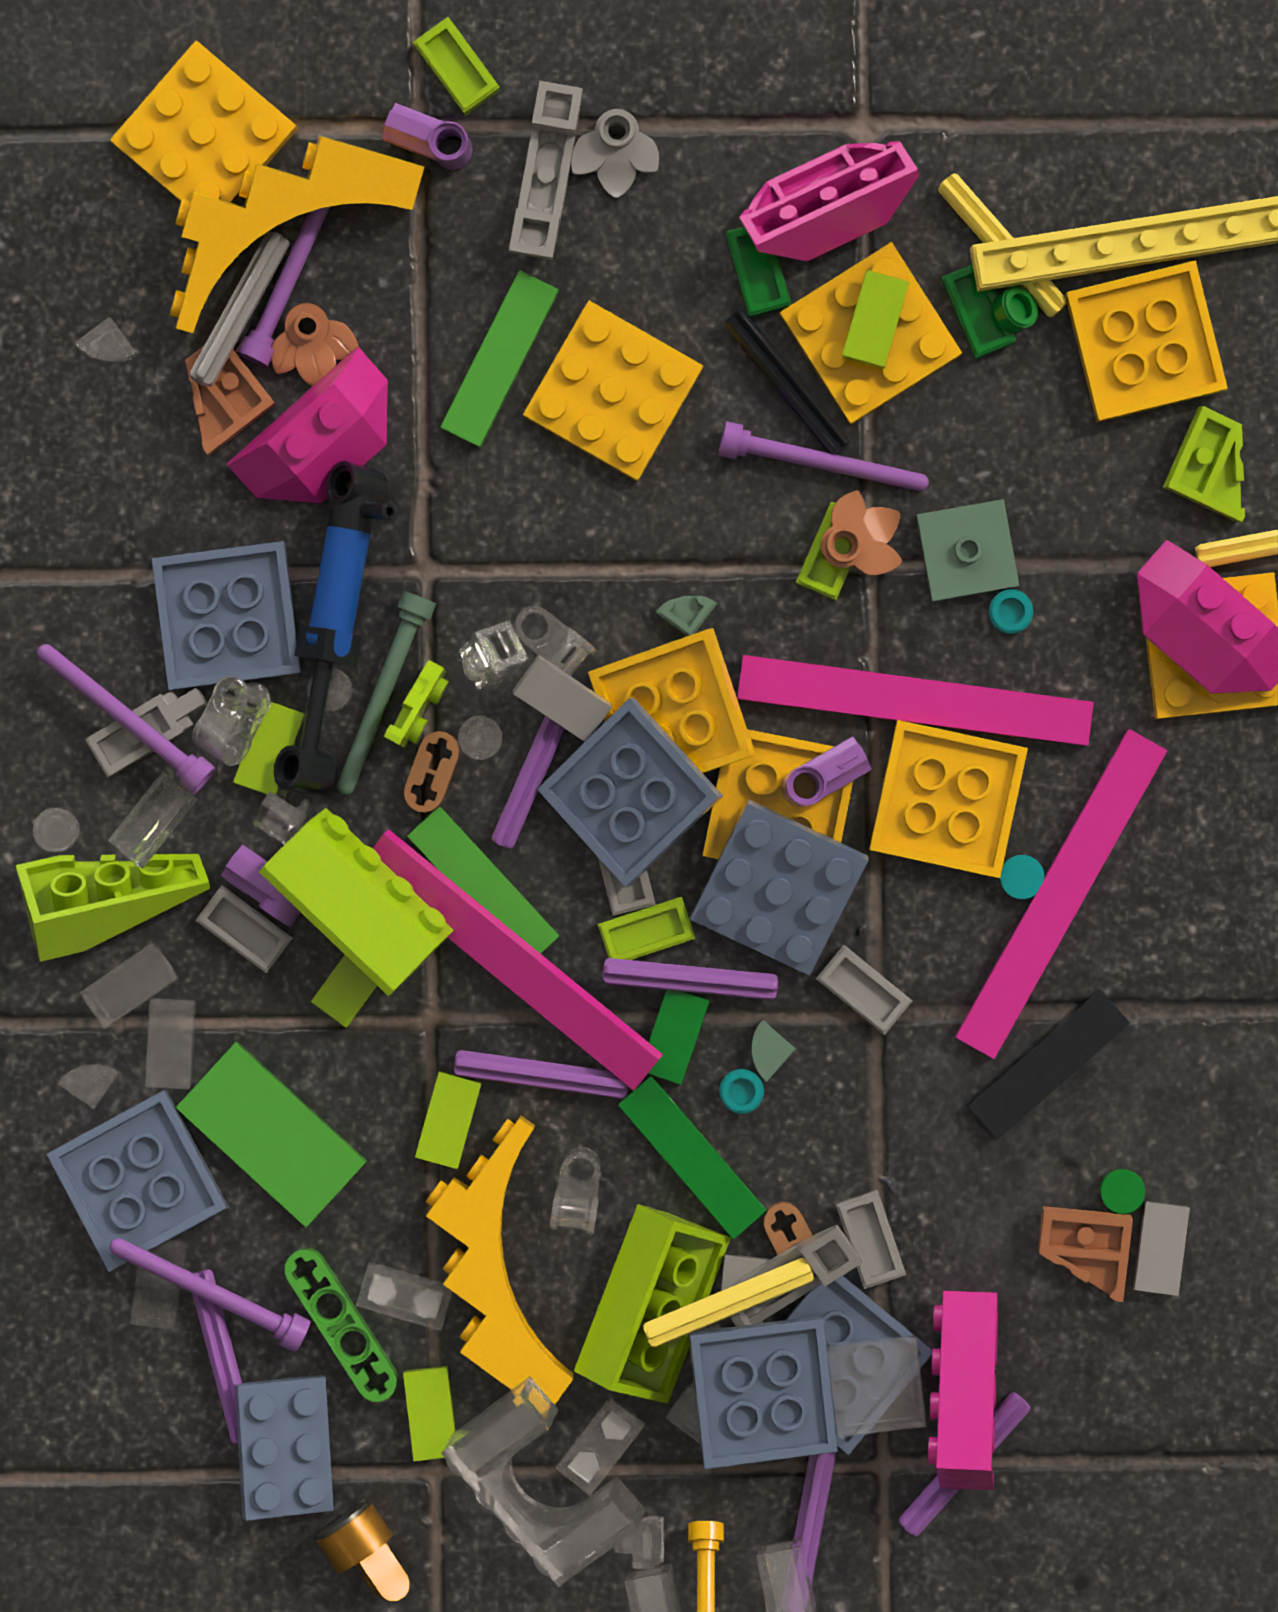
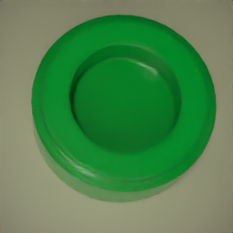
[993,286,1038,333]
[1099,1168,1145,1214]

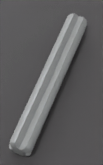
[190,232,289,387]

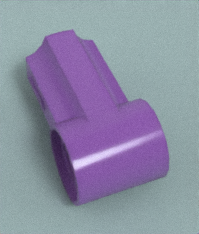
[382,103,473,170]
[782,736,872,807]
[221,845,301,927]

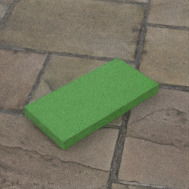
[176,1042,367,1227]

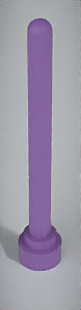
[236,207,330,367]
[718,421,929,491]
[37,644,216,795]
[109,1238,311,1353]

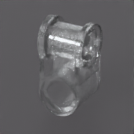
[515,606,598,677]
[192,676,270,766]
[549,1147,601,1236]

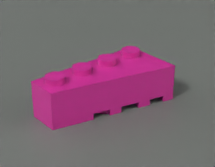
[928,1291,998,1490]

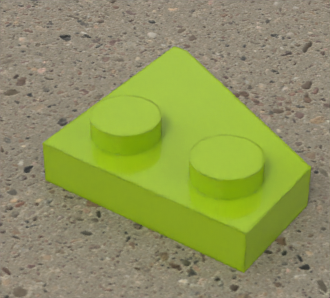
[1163,406,1245,523]
[383,660,449,748]

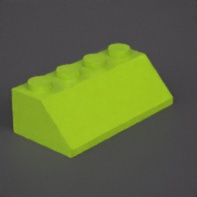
[259,808,454,996]
[574,1204,731,1404]

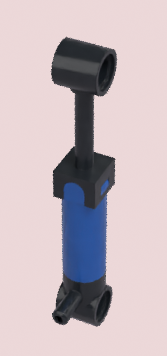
[273,461,395,796]

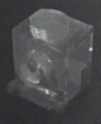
[459,620,529,689]

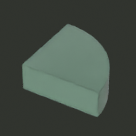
[655,595,717,637]
[751,1019,796,1082]

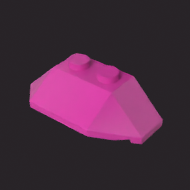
[740,141,919,261]
[227,346,388,503]
[1136,540,1278,694]

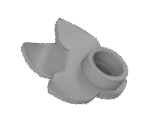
[571,109,659,199]

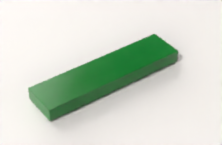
[618,1075,767,1240]

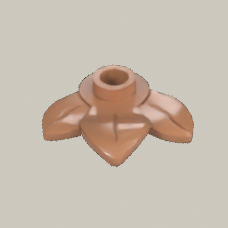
[271,303,359,387]
[820,490,902,575]

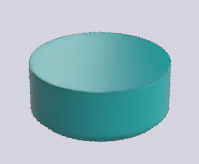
[988,589,1033,635]
[999,855,1044,899]
[719,1069,764,1114]

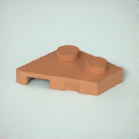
[185,346,276,457]
[1038,1206,1133,1302]

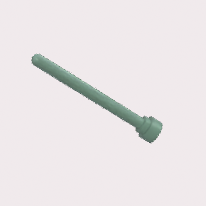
[337,591,437,795]

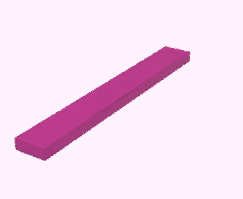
[737,655,1094,746]
[954,729,1168,1059]
[373,830,663,1091]

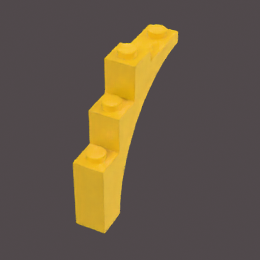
[169,135,424,333]
[425,1116,574,1416]

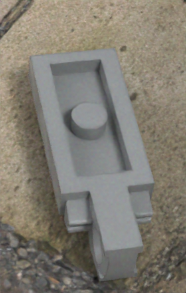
[85,688,208,778]

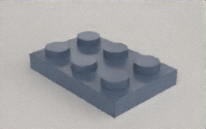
[234,1375,334,1521]

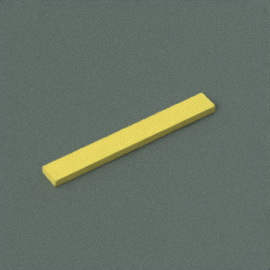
[970,196,1278,292]

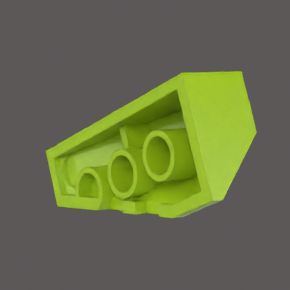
[16,854,210,962]

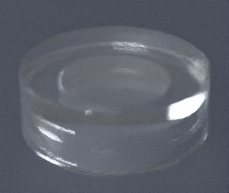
[307,667,353,712]
[458,715,503,760]
[33,808,80,852]

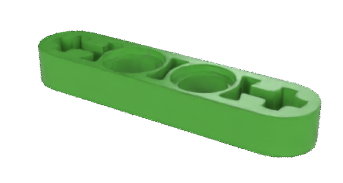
[285,1248,398,1402]

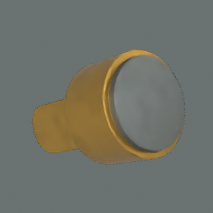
[316,1502,409,1602]

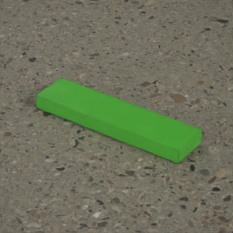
[441,270,559,449]
[407,806,559,954]

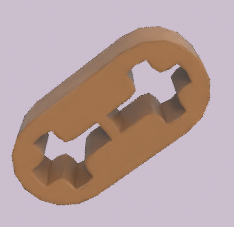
[404,731,460,813]
[763,1201,812,1255]

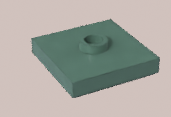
[916,499,1019,603]

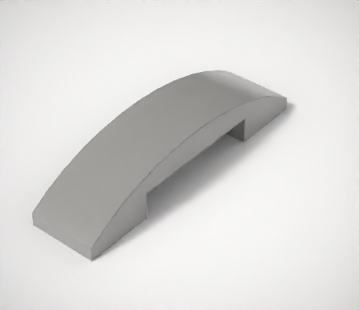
[509,81,583,260]
[697,1225,863,1331]

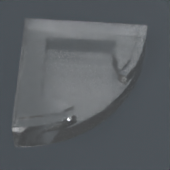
[75,317,138,362]
[57,1064,121,1109]

